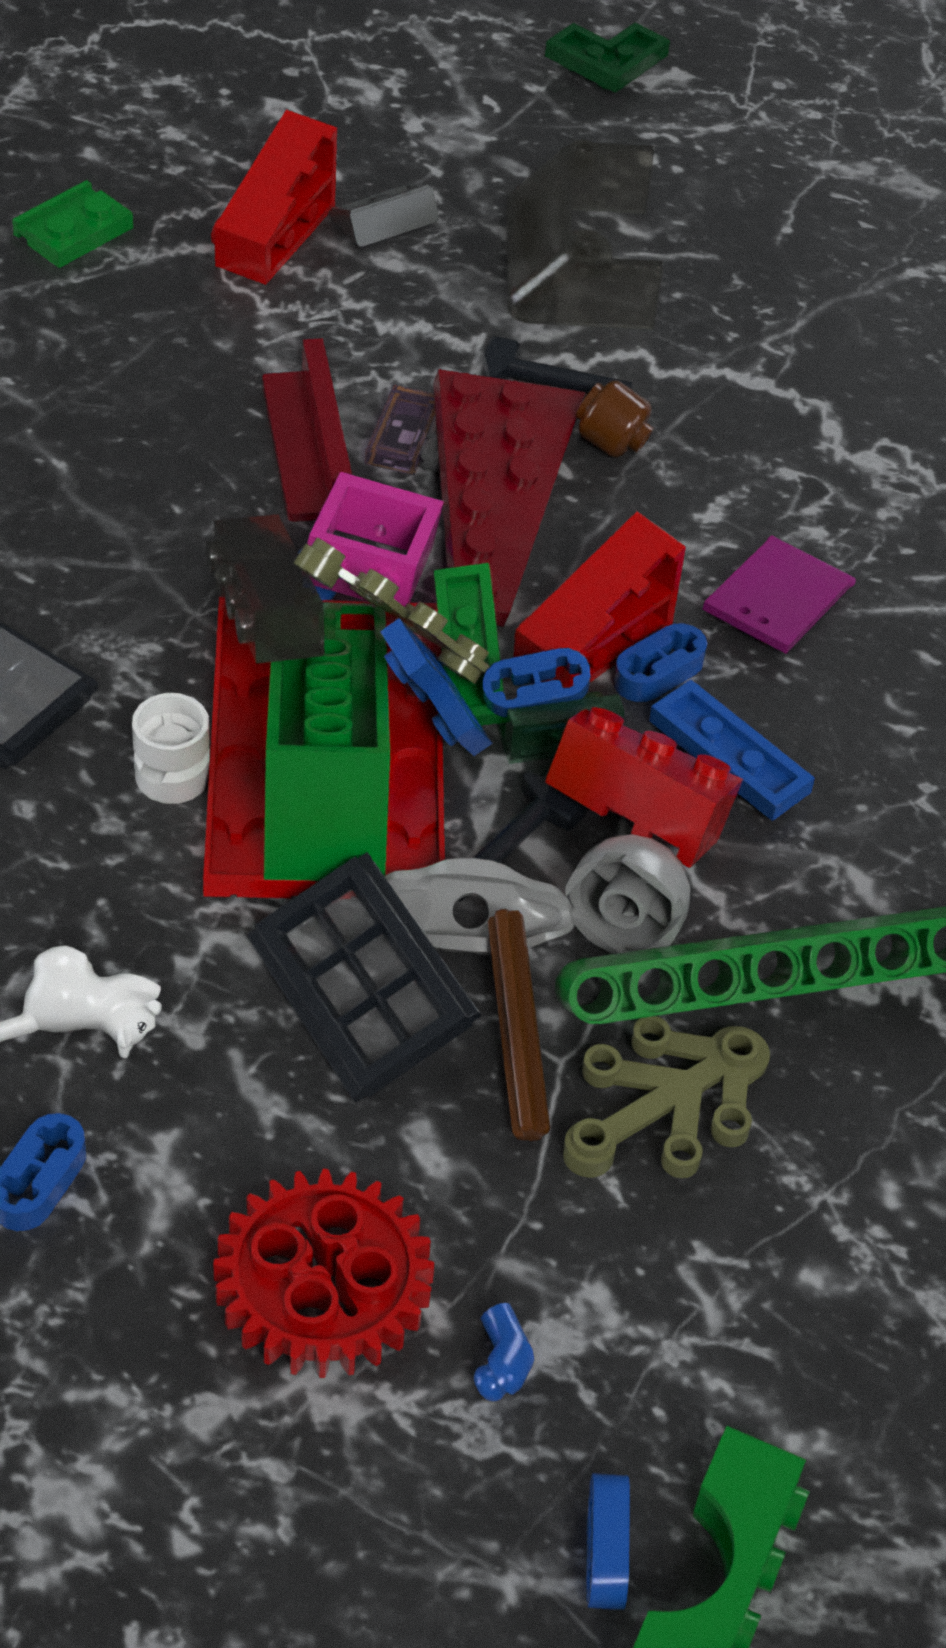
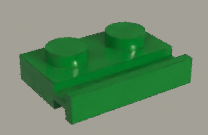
[12,180,133,268]

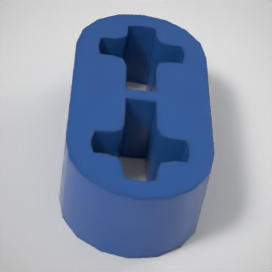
[613,623,707,702]
[483,648,590,717]
[0,1113,86,1231]
[586,1473,630,1611]

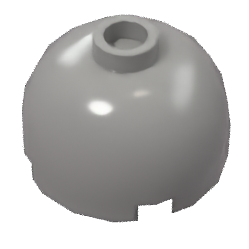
[565,834,690,954]

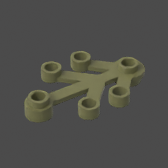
[293,538,490,685]
[563,1016,770,1178]

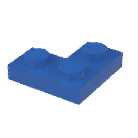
[380,618,493,756]

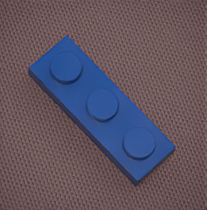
[649,679,815,821]

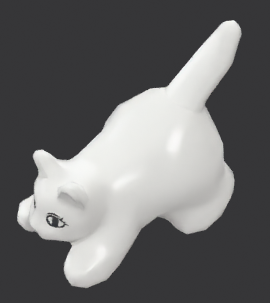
[0,946,162,1059]

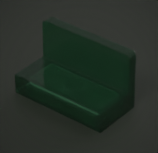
[496,692,625,764]

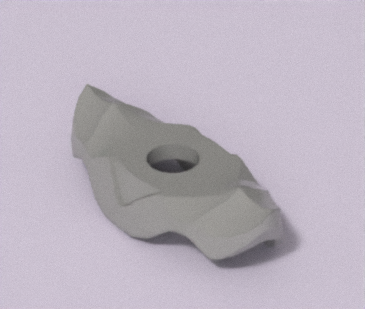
[385,858,574,955]

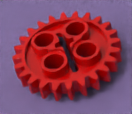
[213,1169,434,1378]

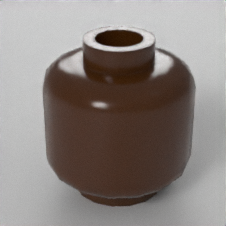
[575,380,654,458]

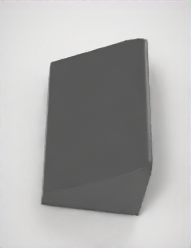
[329,183,439,247]

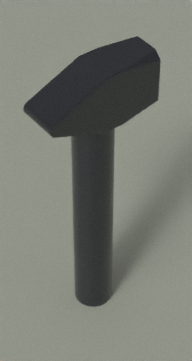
[483,336,633,394]
[458,772,589,902]

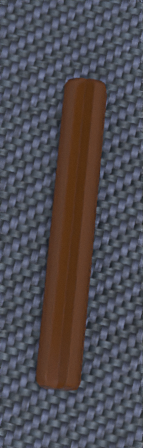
[488,909,550,1142]

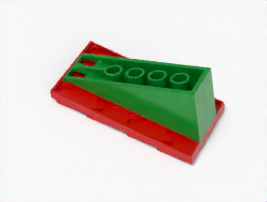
[203,597,445,900]

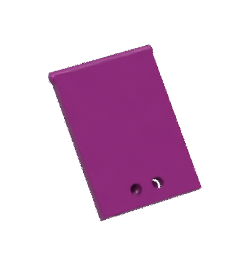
[702,535,856,654]

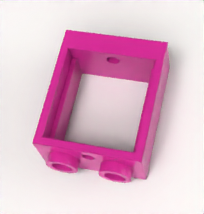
[300,472,444,607]

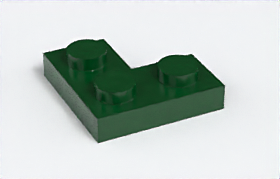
[545,22,670,93]

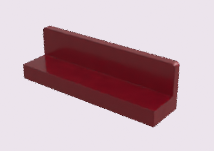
[262,338,352,522]

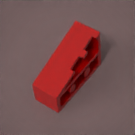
[211,109,337,285]
[513,511,686,688]
[545,707,743,868]

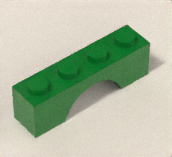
[633,1425,810,1648]

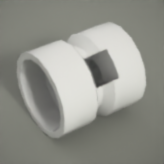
[132,693,210,804]

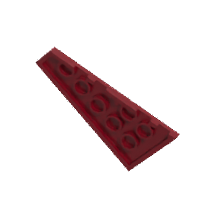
[433,369,585,627]

